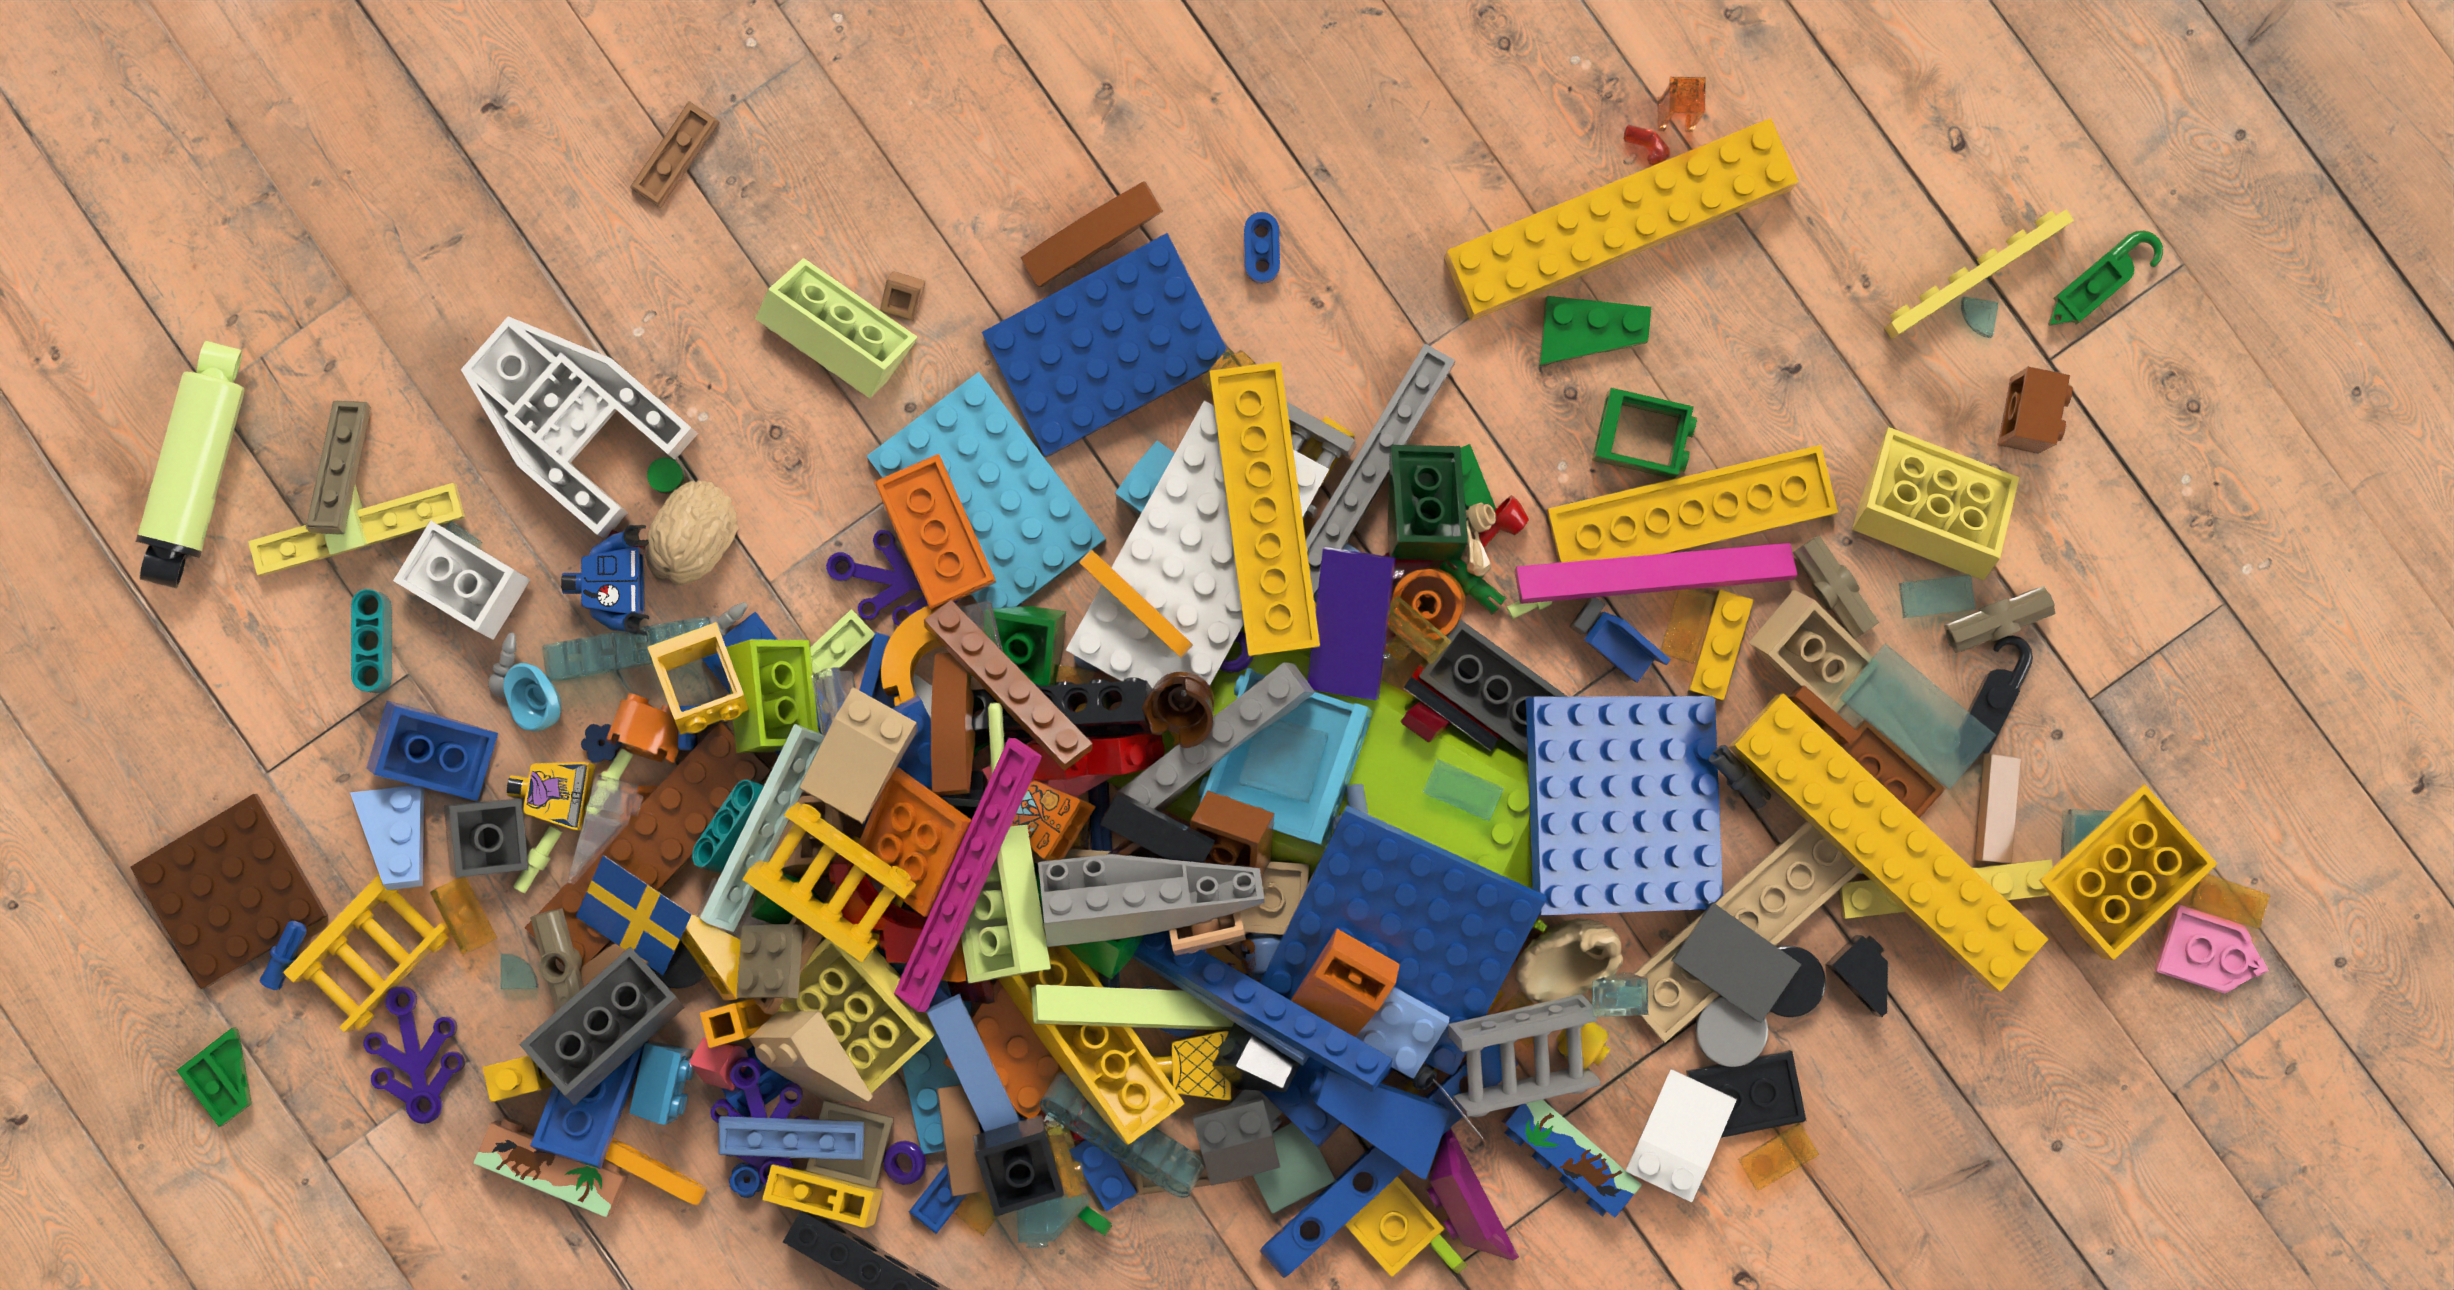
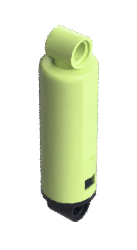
[135,340,244,588]

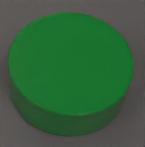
[647,457,684,494]
[1076,1205,1112,1236]

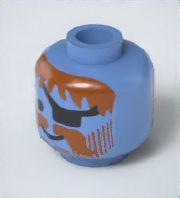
[1240,933,1283,979]

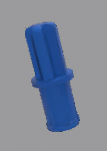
[259,921,307,990]

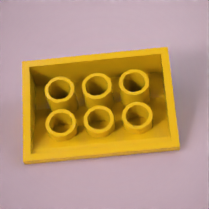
[2039,784,2218,960]

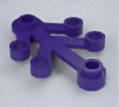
[826,530,960,626]
[363,986,465,1124]
[710,1057,810,1185]

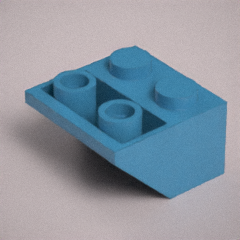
[629,1041,694,1125]

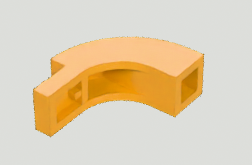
[881,606,942,706]
[700,999,773,1048]

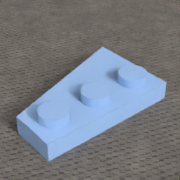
[350,785,424,890]

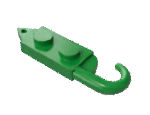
[2048,230,2163,326]

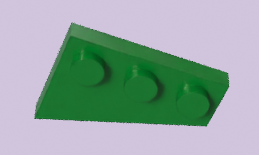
[1539,296,1652,367]

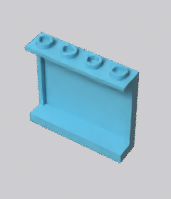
[1198,668,1374,848]

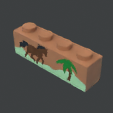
[474,1117,629,1217]

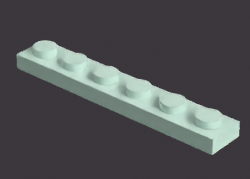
[700,724,825,932]

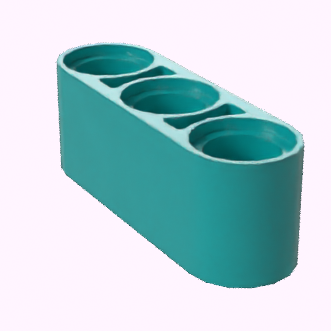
[351,589,392,694]
[692,779,764,874]

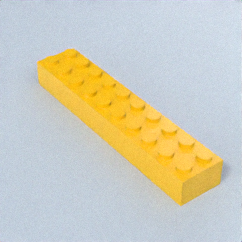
[1444,118,1799,321]
[1728,693,2049,992]

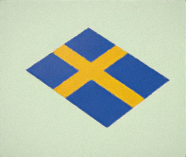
[576,855,692,975]

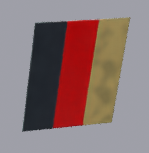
[1404,654,1500,751]

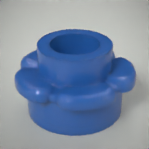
[729,1163,764,1198]

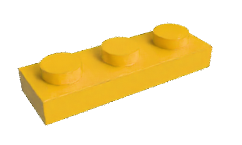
[1688,589,1753,701]

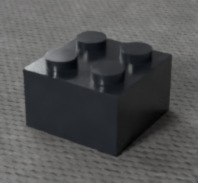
[973,1115,1065,1217]

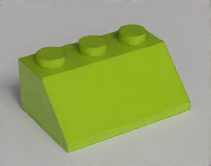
[726,639,819,753]

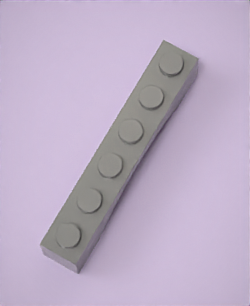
[1119,662,1315,812]

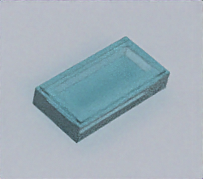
[1899,575,1976,619]
[1423,759,1504,822]

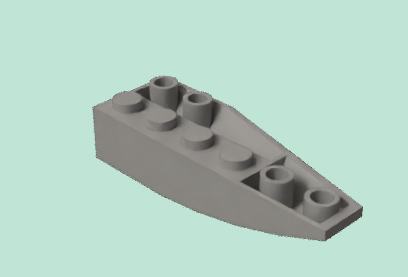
[1038,854,1265,947]

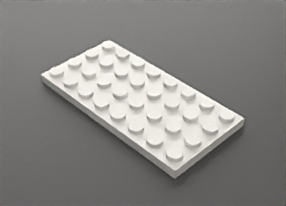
[1066,400,1329,692]

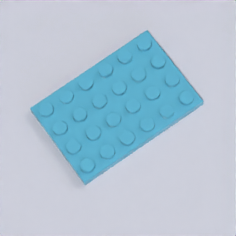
[867,372,1106,613]

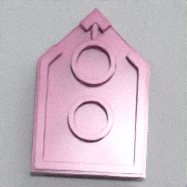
[2155,904,2269,994]

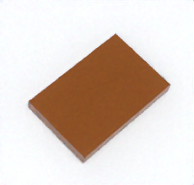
[1841,717,1945,818]

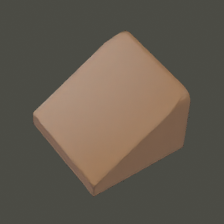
[880,271,925,321]

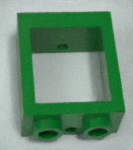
[1592,388,1697,479]

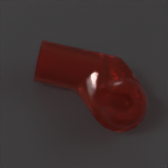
[1623,125,1670,166]

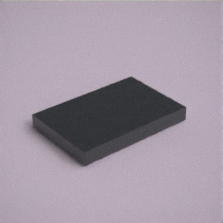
[1686,1050,1807,1138]

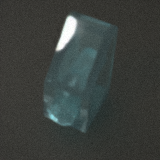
[1017,1193,1090,1248]

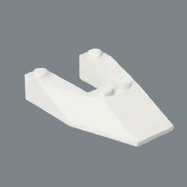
[461,316,698,539]

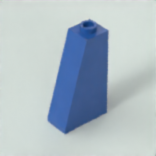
[1309,1065,1450,1179]

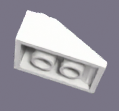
[393,521,531,640]
[1626,1069,1737,1202]

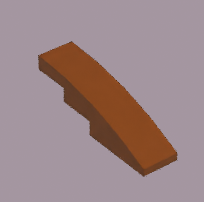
[1020,181,1163,287]
[931,653,976,796]

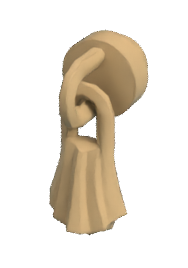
[1466,503,1496,576]

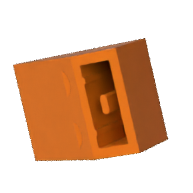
[1291,929,1400,1037]

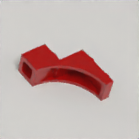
[1028,734,1165,780]
[829,854,928,963]

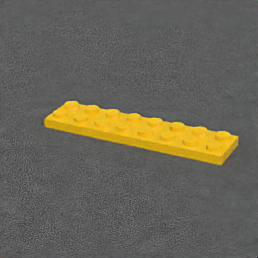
[1209,361,1320,657]
[1547,445,1838,563]

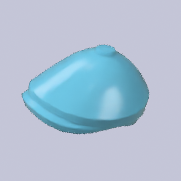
[503,663,562,731]

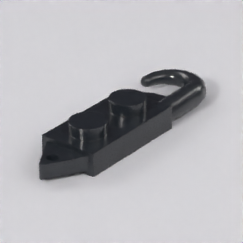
[1954,635,2033,766]

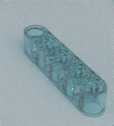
[541,617,711,682]
[1039,1072,1205,1198]

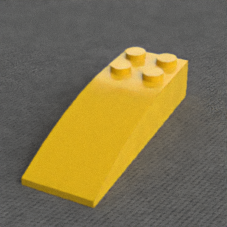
[998,936,1185,1145]

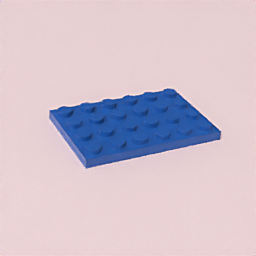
[982,233,1233,457]

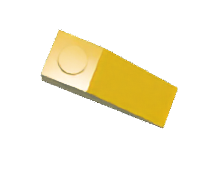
[681,913,741,1001]
[762,1164,883,1228]

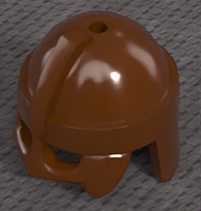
[1142,672,1214,748]

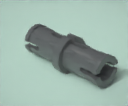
[1709,745,1771,810]

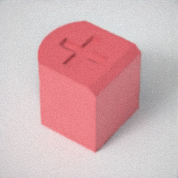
[689,1037,748,1091]

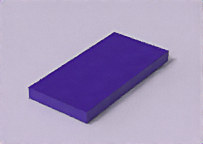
[1308,547,1396,700]

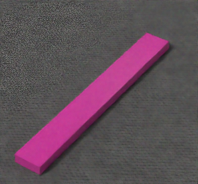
[1514,543,1797,604]
[894,738,1042,1012]

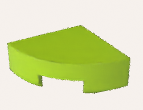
[1430,1234,1468,1273]

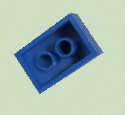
[366,700,498,801]

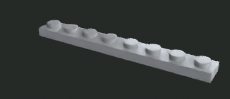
[1306,344,1455,597]

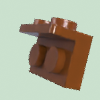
[1788,685,1858,746]

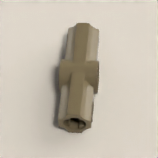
[1792,535,1879,639]
[1944,586,2056,653]
[530,908,584,1011]

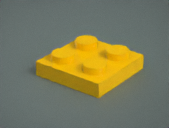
[1345,1176,1445,1277]

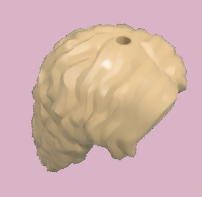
[645,480,739,586]
[1516,918,1623,1003]

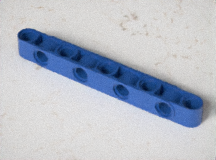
[1259,1044,1518,1278]

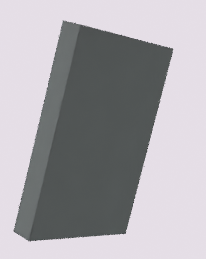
[1671,902,1801,1023]

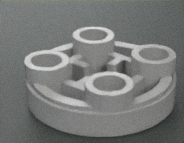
[1695,996,1768,1067]

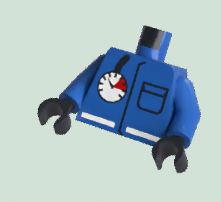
[561,525,649,636]

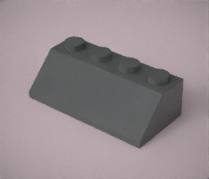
[1419,619,1568,756]
[519,947,685,1106]

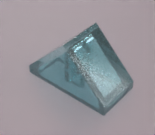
[2061,809,2113,859]
[1592,972,1648,1017]

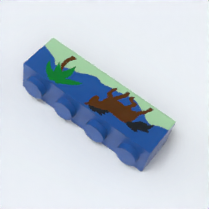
[1502,1100,1642,1218]

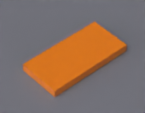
[874,454,996,611]

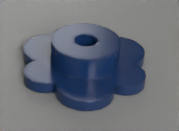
[581,724,622,763]

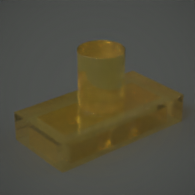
[1387,595,1452,664]

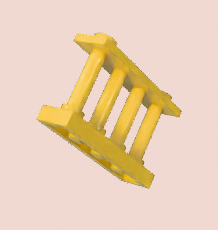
[742,802,917,963]
[283,874,453,1032]

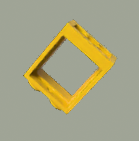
[648,622,749,735]

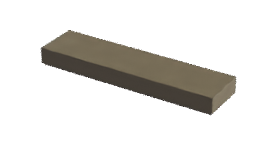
[306,401,371,534]

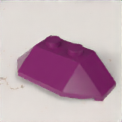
[1426,1128,1519,1261]

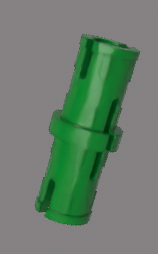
[1439,559,1507,615]

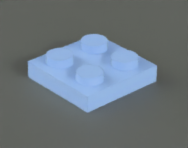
[1356,987,1450,1079]

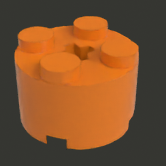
[1392,568,1466,640]
[606,693,679,765]

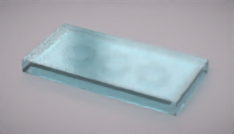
[1839,643,1996,789]

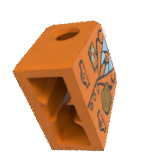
[1011,780,1095,861]

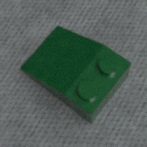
[1388,445,1468,560]

